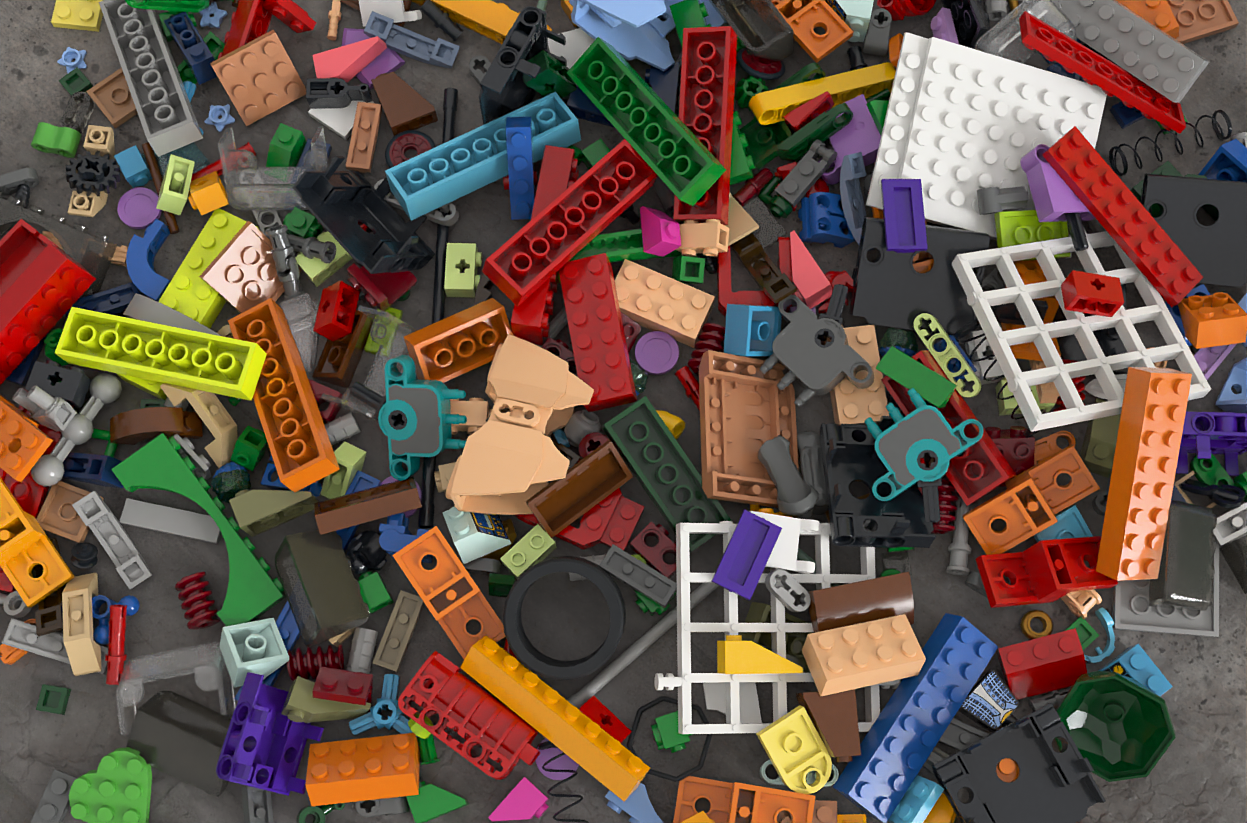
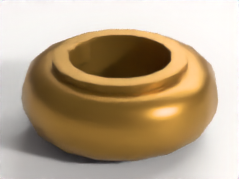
[1020,609,1053,640]

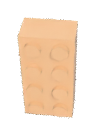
[615,259,715,348]
[822,325,889,425]
[802,614,926,696]

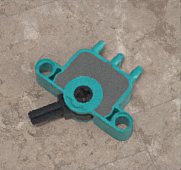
[350,355,467,481]
[864,388,983,522]

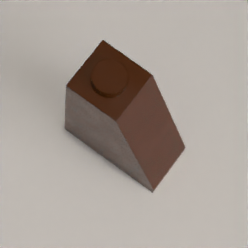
[371,72,438,136]
[796,689,861,762]

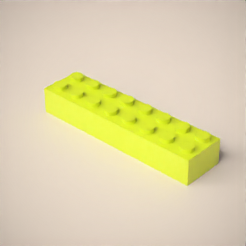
[116,208,260,399]
[55,307,267,401]

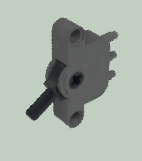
[759,284,874,407]

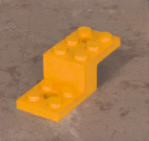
[0,477,75,608]

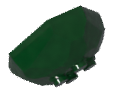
[1055,671,1176,782]

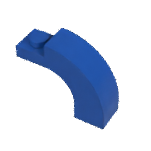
[126,219,170,302]

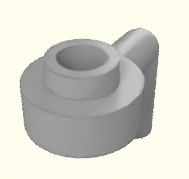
[0,591,32,618]

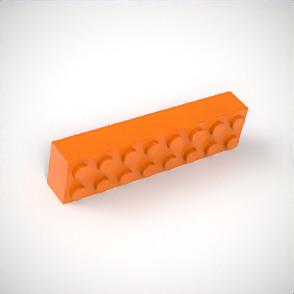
[228,298,340,493]
[1096,367,1192,581]

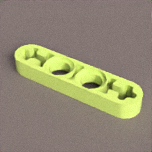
[914,313,981,397]

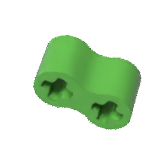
[31,122,82,158]

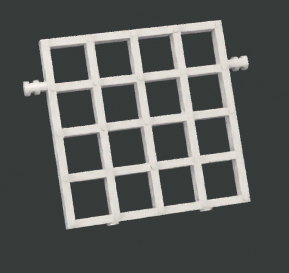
[952,224,1211,432]
[654,521,901,734]

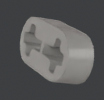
[765,569,811,612]

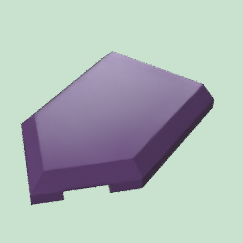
[341,28,405,90]

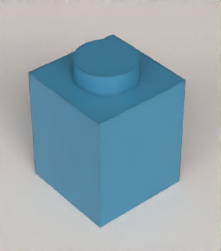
[114,145,152,188]

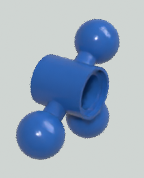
[92,595,140,645]

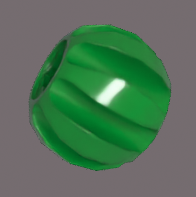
[734,76,769,111]

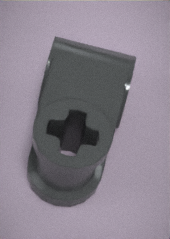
[862,8,892,57]
[356,796,409,817]

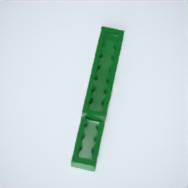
[568,229,682,262]

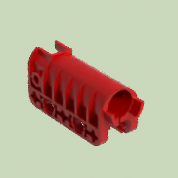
[398,651,540,780]

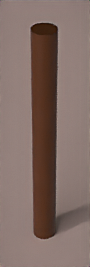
[142,143,180,234]

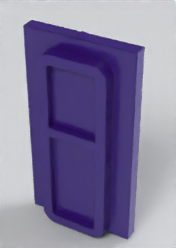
[881,179,928,253]
[711,510,782,600]

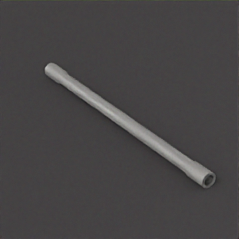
[567,583,719,709]

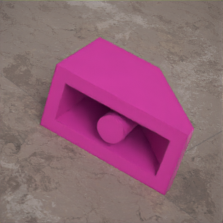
[640,206,681,257]
[488,777,549,822]

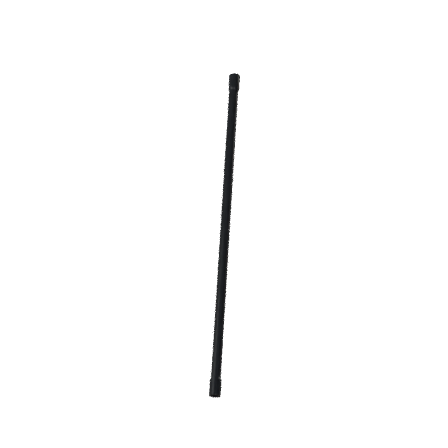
[418,88,458,528]

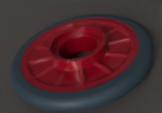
[736,47,785,80]
[385,130,436,168]

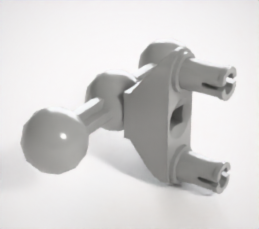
[12,373,122,486]

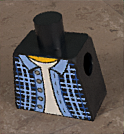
[958,670,1020,732]

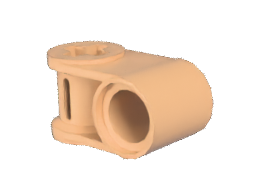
[1061,589,1102,619]

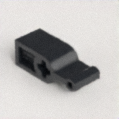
[306,78,372,109]

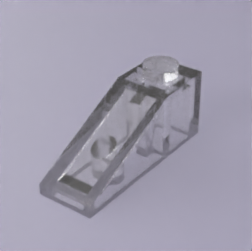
[280,293,319,375]

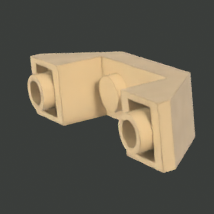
[67,125,115,217]
[160,383,237,468]
[62,573,101,676]

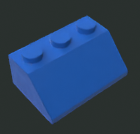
[1198,139,1247,182]

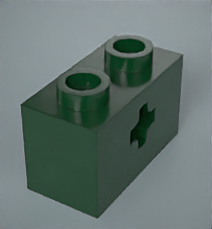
[523,50,577,99]

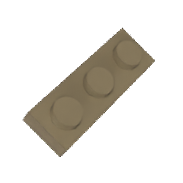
[373,590,424,673]

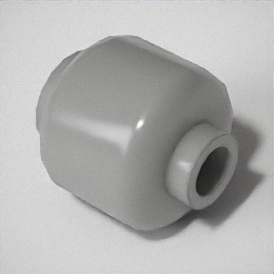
[564,410,601,447]

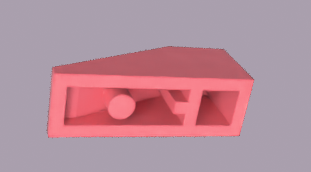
[313,36,387,83]
[790,231,833,309]

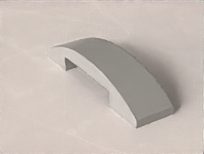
[123,293,221,336]
[72,491,152,589]

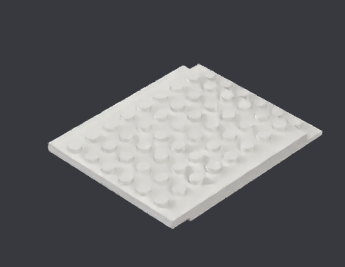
[866,32,1107,259]

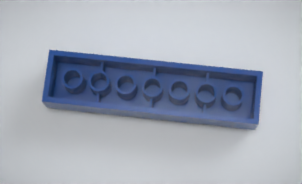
[833,613,998,823]

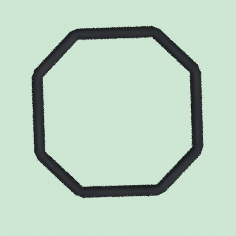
[627,696,713,782]

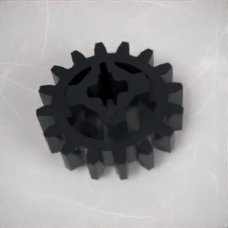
[65,151,121,197]

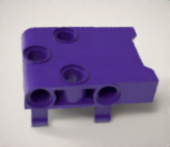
[1175,411,1247,476]
[216,672,324,796]

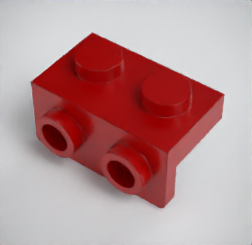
[262,0,316,33]

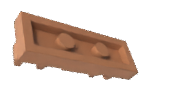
[346,102,382,173]

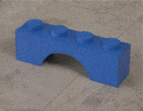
[506,117,535,220]

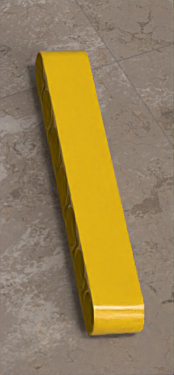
[749,62,896,125]

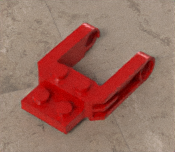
[717,237,793,332]
[515,488,645,551]

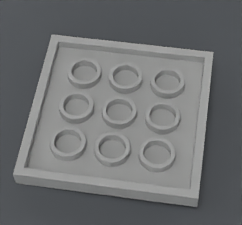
[1112,530,1219,637]

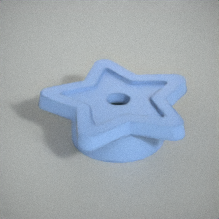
[199,1,228,29]
[57,47,87,73]
[204,104,235,132]

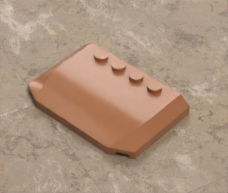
[699,350,799,508]

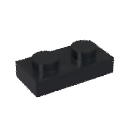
[992,300,1048,325]

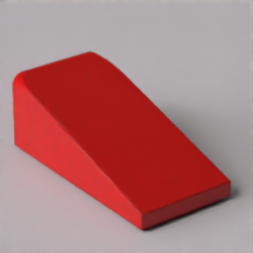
[783,91,835,132]

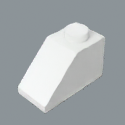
[1207,502,1247,546]

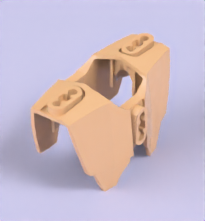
[446,334,594,515]

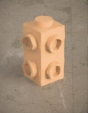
[675,219,729,257]
[450,398,492,435]

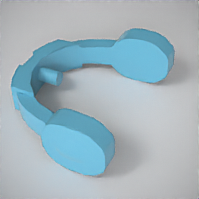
[1084,607,1115,663]

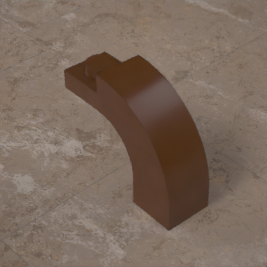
[110,407,203,445]

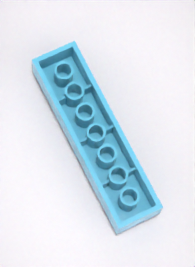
[385,92,581,221]

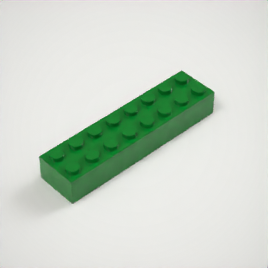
[567,37,726,206]

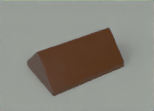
[312,310,373,389]

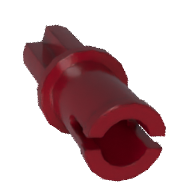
[732,168,773,207]

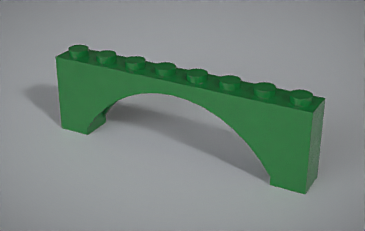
[111,433,286,626]

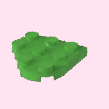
[69,747,152,823]

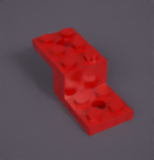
[975,536,1118,608]

